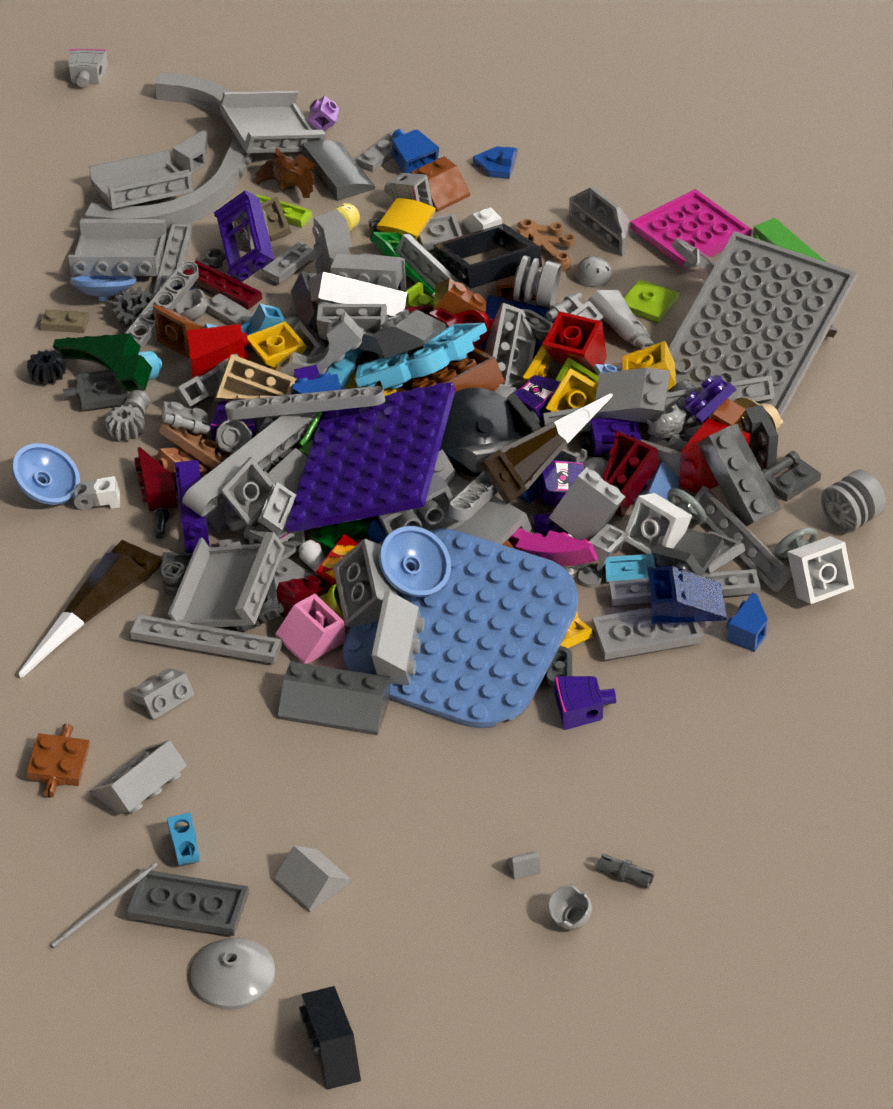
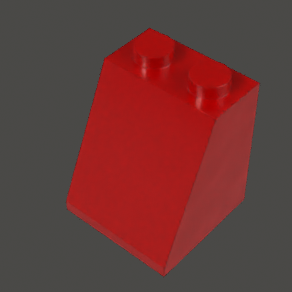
[542,311,607,373]
[187,324,250,378]
[679,418,750,493]

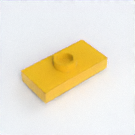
[523,346,553,383]

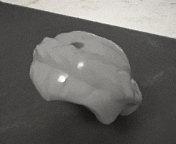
[647,404,686,439]

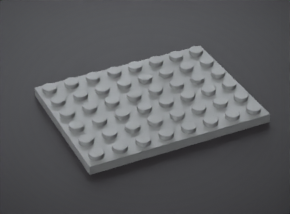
[669,231,857,418]

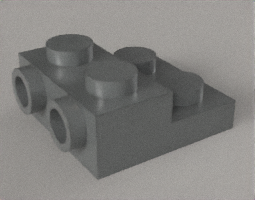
[741,405,778,469]

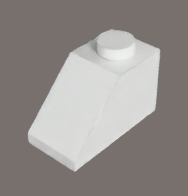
[462,207,502,233]

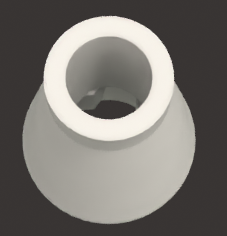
[298,540,325,575]

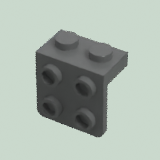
[651,530,724,579]

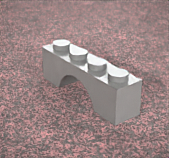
[276,312,363,377]

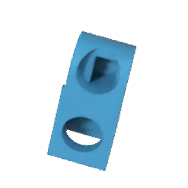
[167,813,200,866]

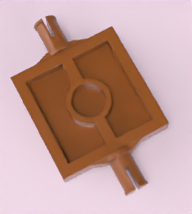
[26,724,90,798]

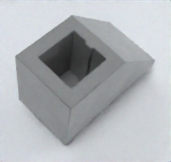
[173,130,208,175]

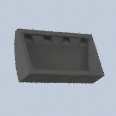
[303,140,375,201]
[448,439,519,473]

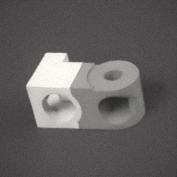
[74,476,120,510]

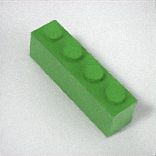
[753,218,826,262]

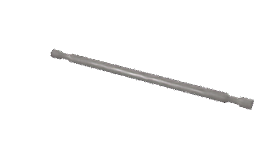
[51,862,158,948]

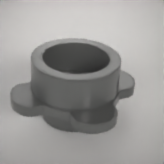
[202,248,226,268]

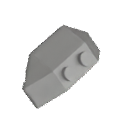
[569,186,630,256]
[484,303,536,387]

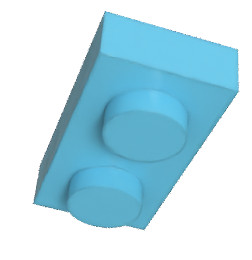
[605,554,656,582]

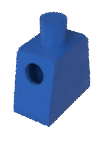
[392,129,439,173]

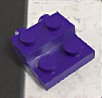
[682,375,737,422]

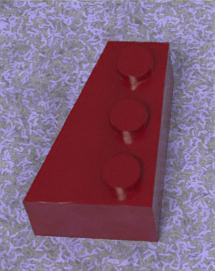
[603,430,659,517]

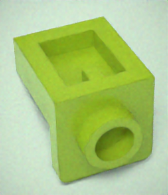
[406,282,434,307]

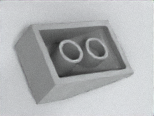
[594,368,670,423]

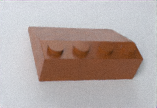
[396,347,505,392]

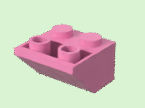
[276,594,346,664]

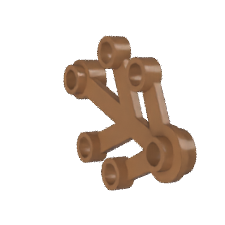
[516,219,575,271]

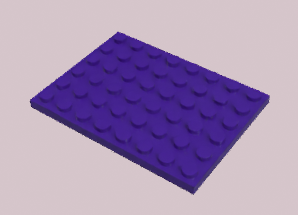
[285,382,456,533]

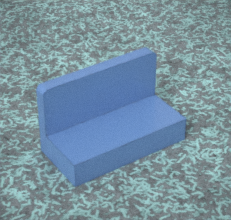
[634,461,679,503]

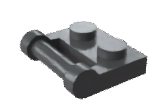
[762,451,821,502]

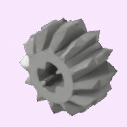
[105,404,145,441]

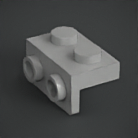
[130,668,195,719]

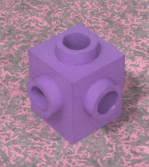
[307,95,339,131]

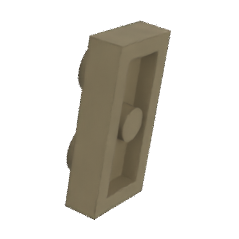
[261,197,292,241]
[40,310,89,333]

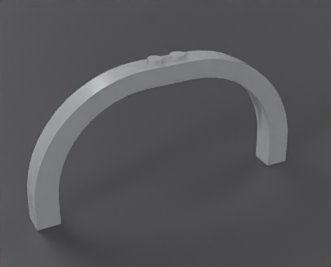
[85,72,252,231]

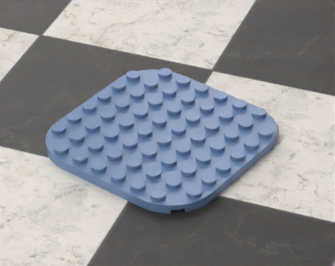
[343,528,578,728]

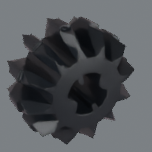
[27,349,66,386]

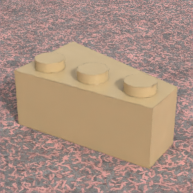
[213,354,297,401]

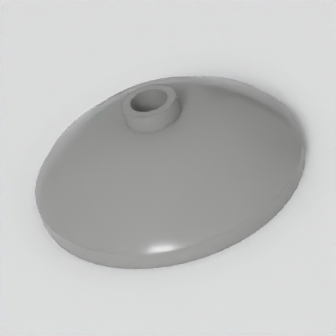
[191,938,275,1009]

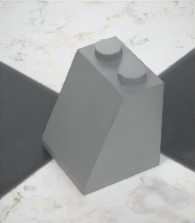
[549,467,625,541]

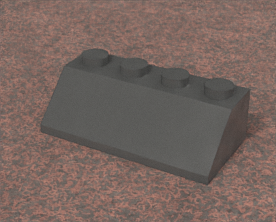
[698,424,782,527]
[278,661,390,735]

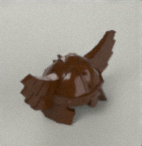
[253,148,315,198]

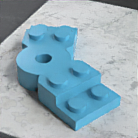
[355,323,487,389]

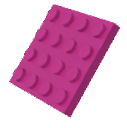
[630,189,752,270]

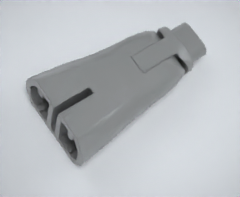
[588,290,654,349]

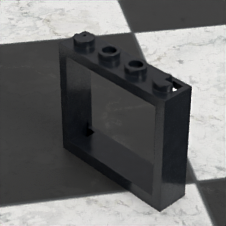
[433,223,543,289]

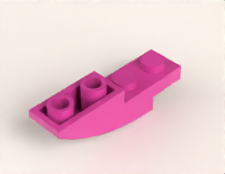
[508,527,598,566]

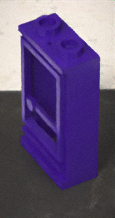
[214,190,274,282]
[174,460,210,553]

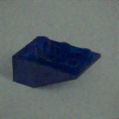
[646,566,727,624]

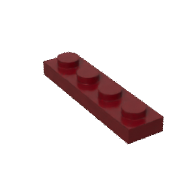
[183,260,263,310]

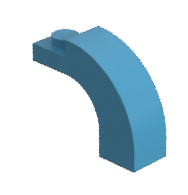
[203,303,285,353]

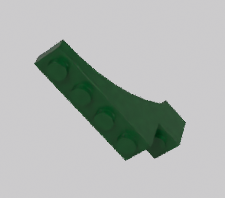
[52,333,152,392]

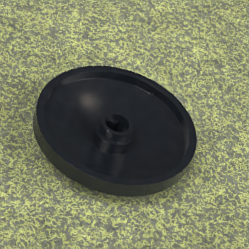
[439,388,525,478]

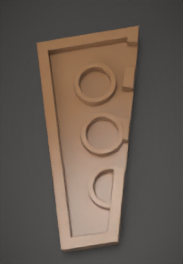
[159,423,231,469]

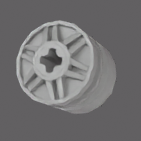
[513,255,562,309]
[821,469,886,533]

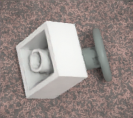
[625,488,707,559]
[774,528,854,604]

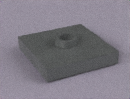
[507,392,541,434]

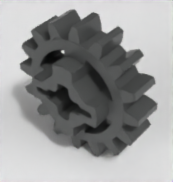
[113,286,160,328]

